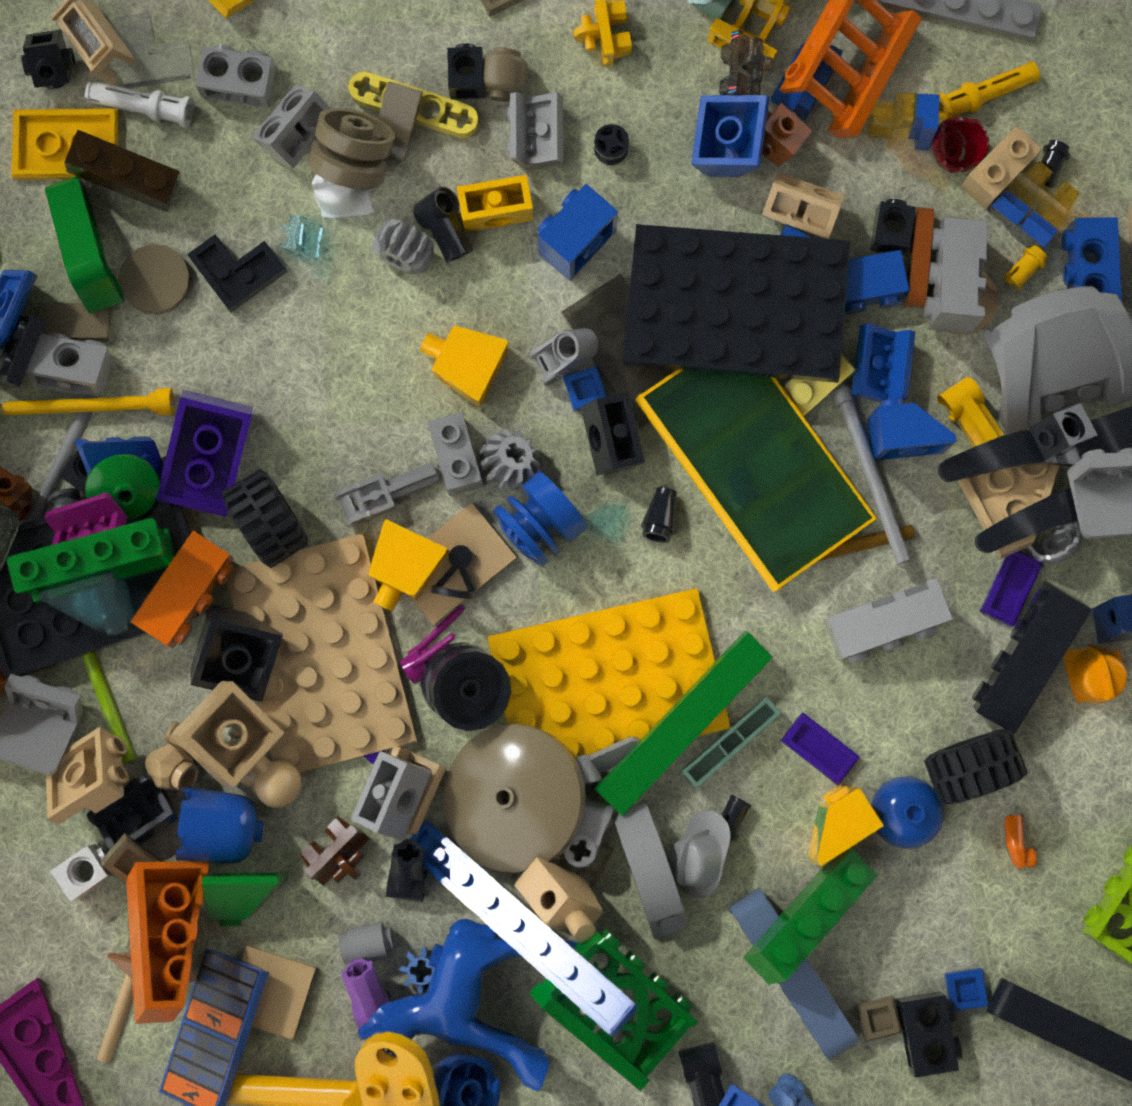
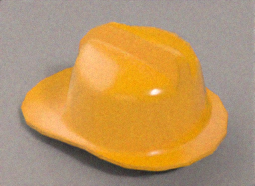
[1064,644,1127,703]

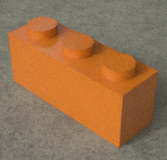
[130,531,234,649]

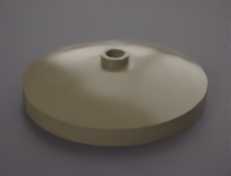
[444,724,586,873]

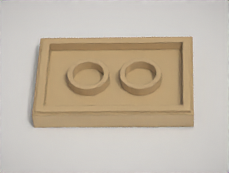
[412,503,517,626]

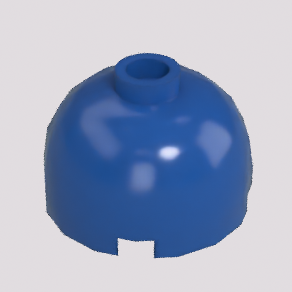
[871,776,945,849]
[432,1054,501,1106]

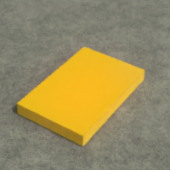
[11,108,119,180]

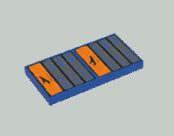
[159,948,269,1106]

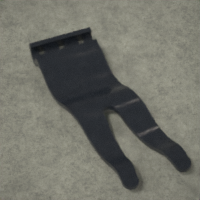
[938,406,1132,553]

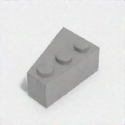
[924,217,987,334]
[824,578,953,664]

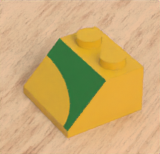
[808,785,884,866]

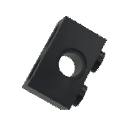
[581,393,645,476]

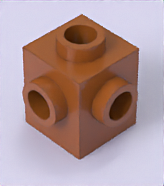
[762,103,812,167]

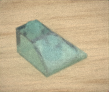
[39,572,135,636]

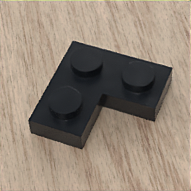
[187,234,287,313]

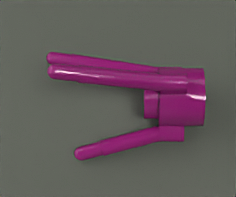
[400,605,465,684]

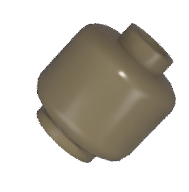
[483,47,528,102]

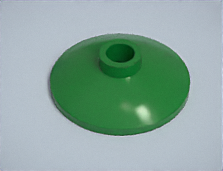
[85,454,160,520]

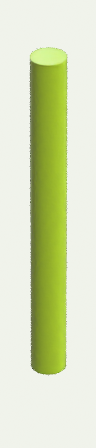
[81,652,137,764]

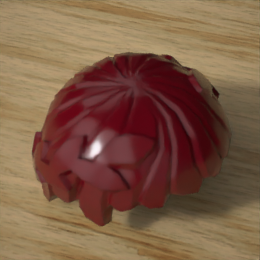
[932,117,990,173]

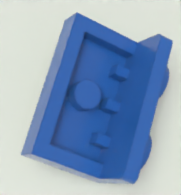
[851,323,915,402]

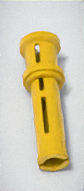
[937,61,1040,122]

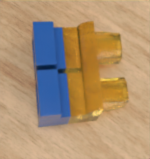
[868,92,940,150]
[992,161,1080,247]

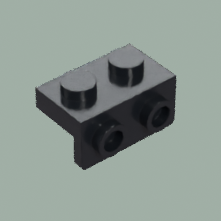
[86,773,179,851]

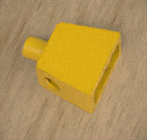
[420,326,510,407]
[368,519,450,612]

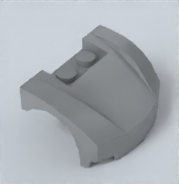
[984,287,1132,434]

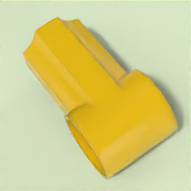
[937,376,1005,447]

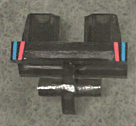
[719,30,773,95]

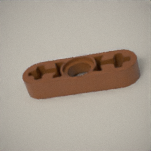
[905,207,934,308]

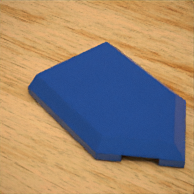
[0,270,37,350]

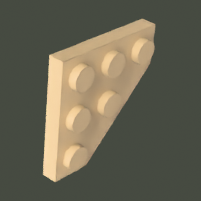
[958,429,1060,559]

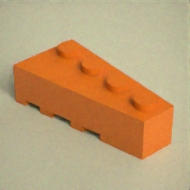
[126,861,209,1024]

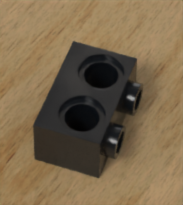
[896,991,963,1078]

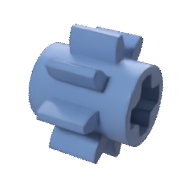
[399,946,435,994]

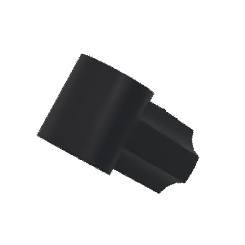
[413,187,473,263]
[386,838,428,903]
[678,1042,725,1106]

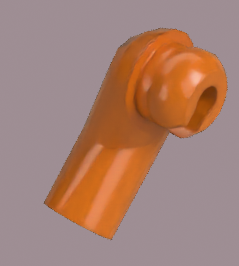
[1004,815,1037,869]

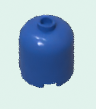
[176,787,264,864]

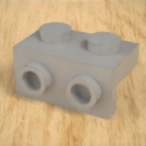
[507,92,564,169]

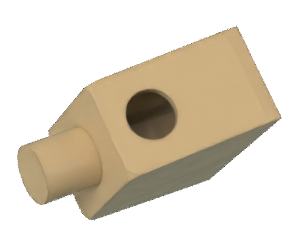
[514,857,603,942]

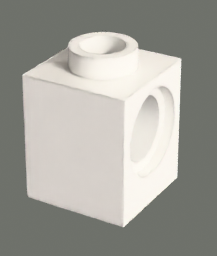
[50,844,114,902]

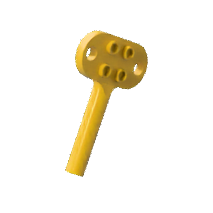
[227,1032,440,1106]

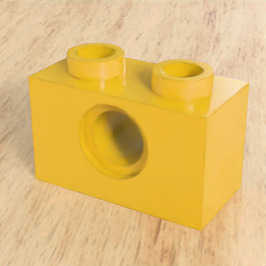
[457,174,534,233]

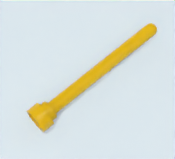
[1,387,174,416]

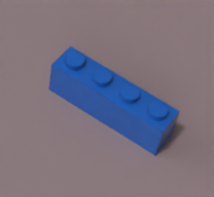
[845,250,909,315]

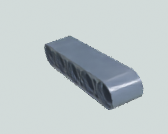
[728,888,860,1062]

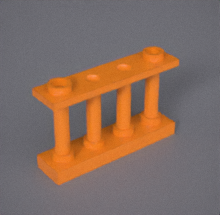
[779,0,922,138]

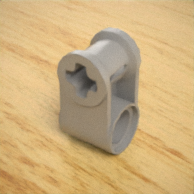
[529,328,599,386]
[563,797,614,868]

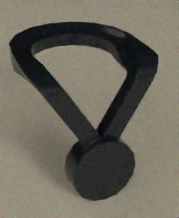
[431,545,477,599]

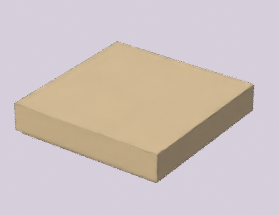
[241,945,317,1040]

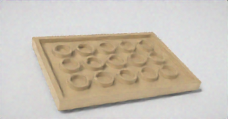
[227,533,418,773]

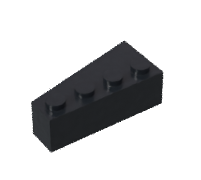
[972,580,1093,735]

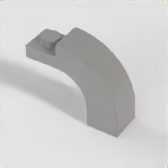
[612,802,688,939]

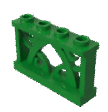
[7,518,176,604]
[529,929,698,1091]

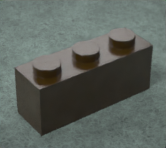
[64,129,180,212]

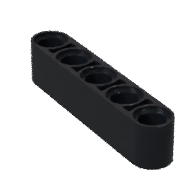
[986,978,1132,1082]

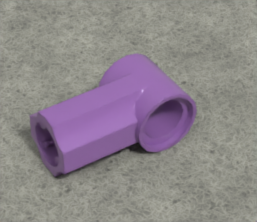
[342,958,391,1030]

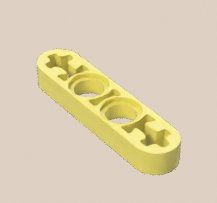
[348,72,479,138]

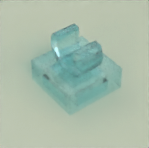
[279,215,323,260]

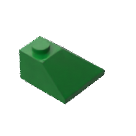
[202,872,288,927]

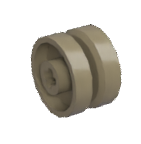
[308,108,395,190]

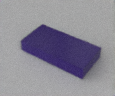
[979,551,1043,627]
[780,712,860,786]

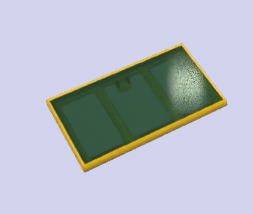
[635,370,877,592]

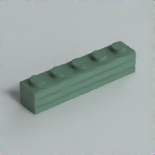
[680,696,782,789]

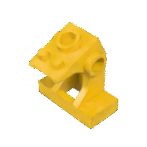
[707,0,791,74]

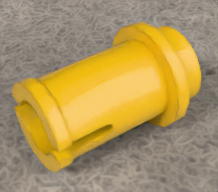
[1003,245,1048,291]

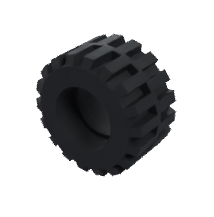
[222,469,308,568]
[924,729,1028,805]

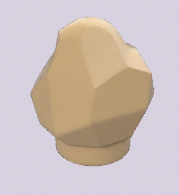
[145,744,199,792]

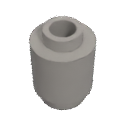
[339,922,395,964]

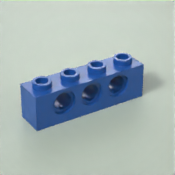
[1061,217,1122,301]

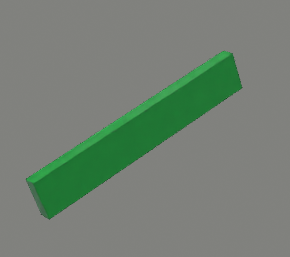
[594,631,773,816]

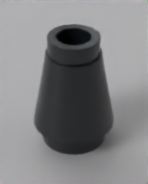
[641,487,677,543]

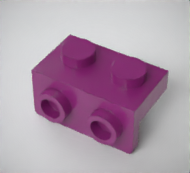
[45,493,127,545]

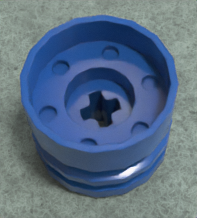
[493,471,588,567]

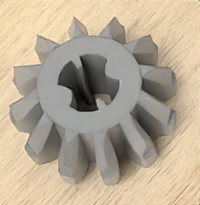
[372,219,434,274]
[479,428,541,491]

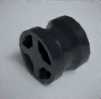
[594,124,629,165]

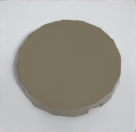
[119,244,191,315]

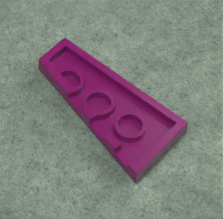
[0,978,85,1106]

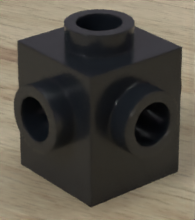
[21,29,76,89]

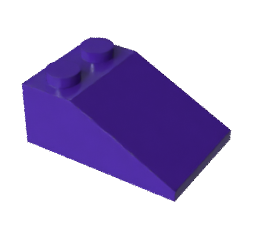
[156,389,253,517]

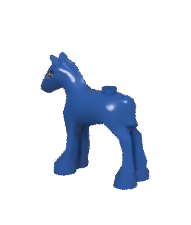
[358,919,579,1092]

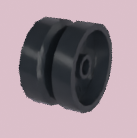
[421,642,511,731]

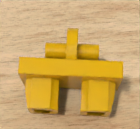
[573,0,632,66]

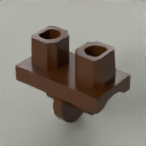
[300,817,370,886]

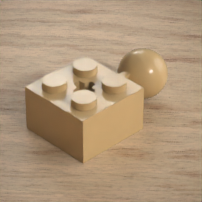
[170,681,302,808]

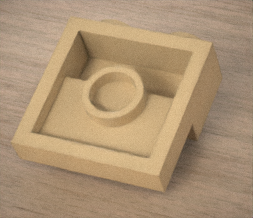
[46,727,129,825]

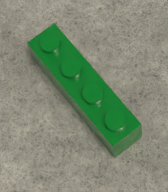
[743,848,878,985]

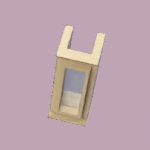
[51,0,136,85]

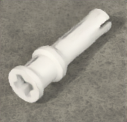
[85,80,195,128]

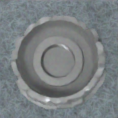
[1027,522,1083,564]

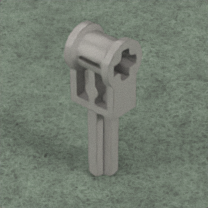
[334,463,440,528]

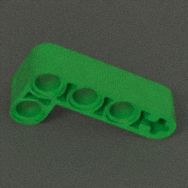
[45,176,124,315]

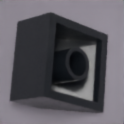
[190,604,283,702]

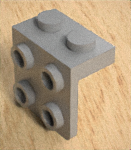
[1067,448,1132,539]
[0,674,83,775]

